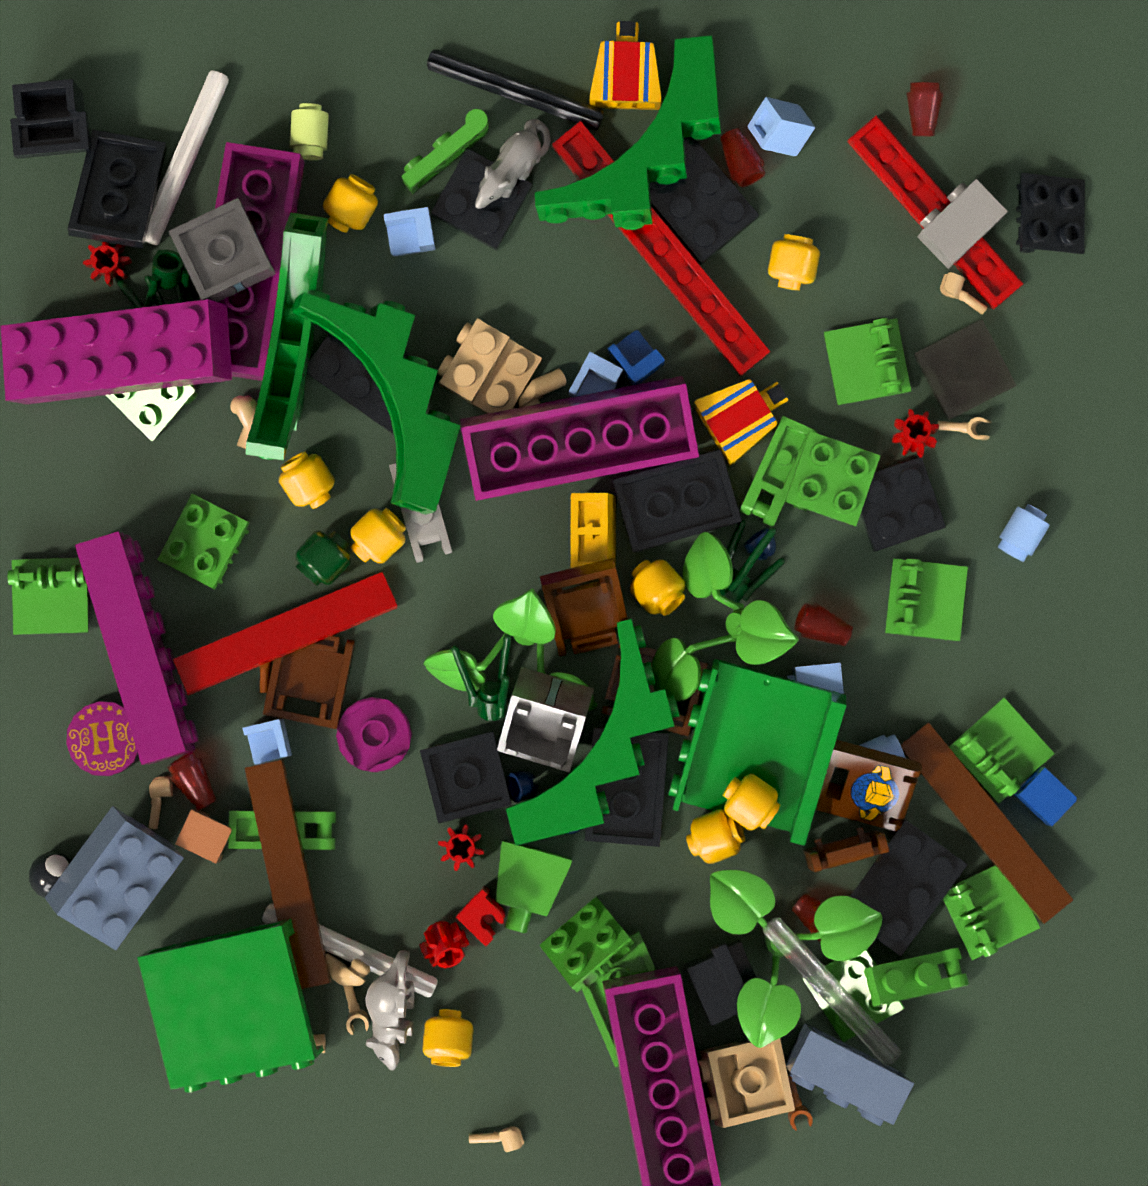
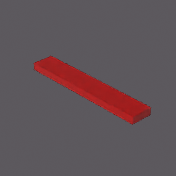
[847,115,1023,310]
[173,572,397,696]

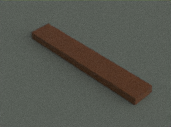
[901,723,1073,924]
[245,759,331,989]

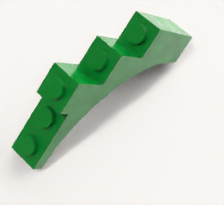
[535,35,721,230]
[245,213,328,461]
[291,290,461,515]
[506,619,680,846]

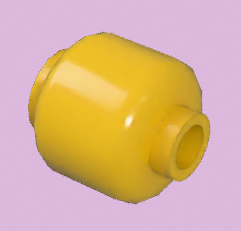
[323,174,378,233]
[768,234,820,291]
[279,451,335,509]
[350,508,406,564]
[630,559,685,616]
[722,774,781,830]
[686,809,745,864]
[422,1009,473,1067]

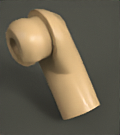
[230,395,257,449]
[326,953,370,986]

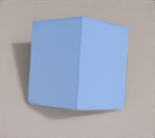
[747,97,815,156]
[384,207,436,257]
[569,352,623,397]
[243,719,292,765]

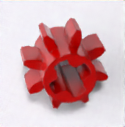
[83,242,132,286]
[892,409,939,458]
[438,824,485,871]
[419,921,469,968]

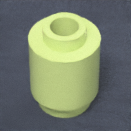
[290,103,329,160]

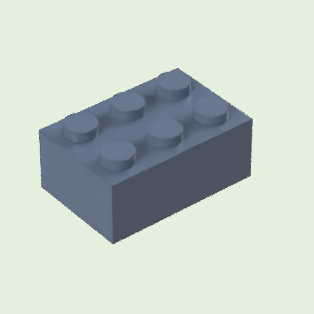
[45,806,184,950]
[785,1023,914,1126]

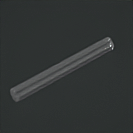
[763,917,901,1065]

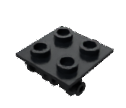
[1016,173,1085,254]

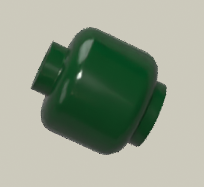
[295,530,351,586]

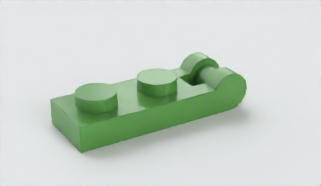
[401,109,489,194]
[739,416,817,527]
[228,810,336,850]
[864,947,969,1007]

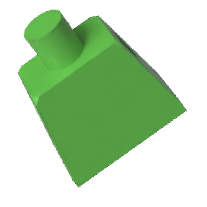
[496,839,572,933]

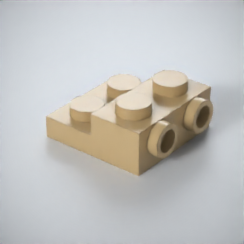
[437,318,542,414]
[697,1038,795,1128]

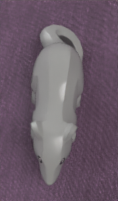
[475,119,551,209]
[365,950,414,1070]

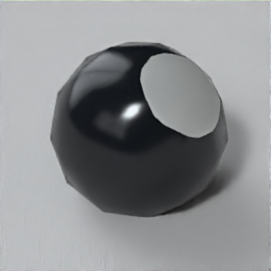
[29,852,71,898]

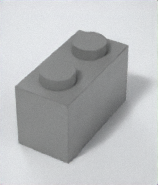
[918,179,1008,269]

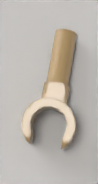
[940,272,987,314]
[938,417,991,440]
[149,776,173,829]
[343,986,369,1035]
[469,1126,524,1152]

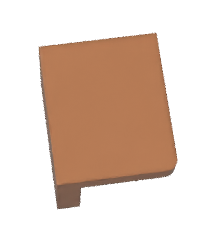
[175,809,232,863]

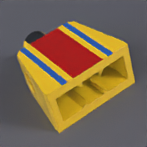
[590,21,661,110]
[693,379,788,466]

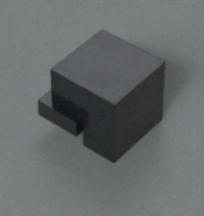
[10,79,91,159]
[685,940,757,1025]

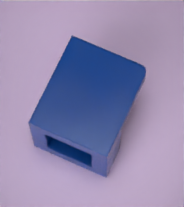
[607,330,665,385]
[1014,767,1077,826]

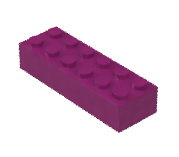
[200,142,305,381]
[0,299,232,404]
[460,376,699,501]
[75,531,199,765]
[602,966,721,1186]

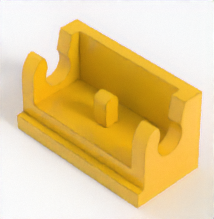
[570,493,616,568]

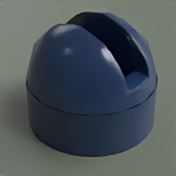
[743,527,776,560]
[506,771,539,803]

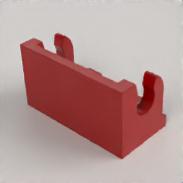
[456,885,506,946]

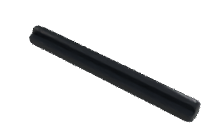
[427,49,604,130]

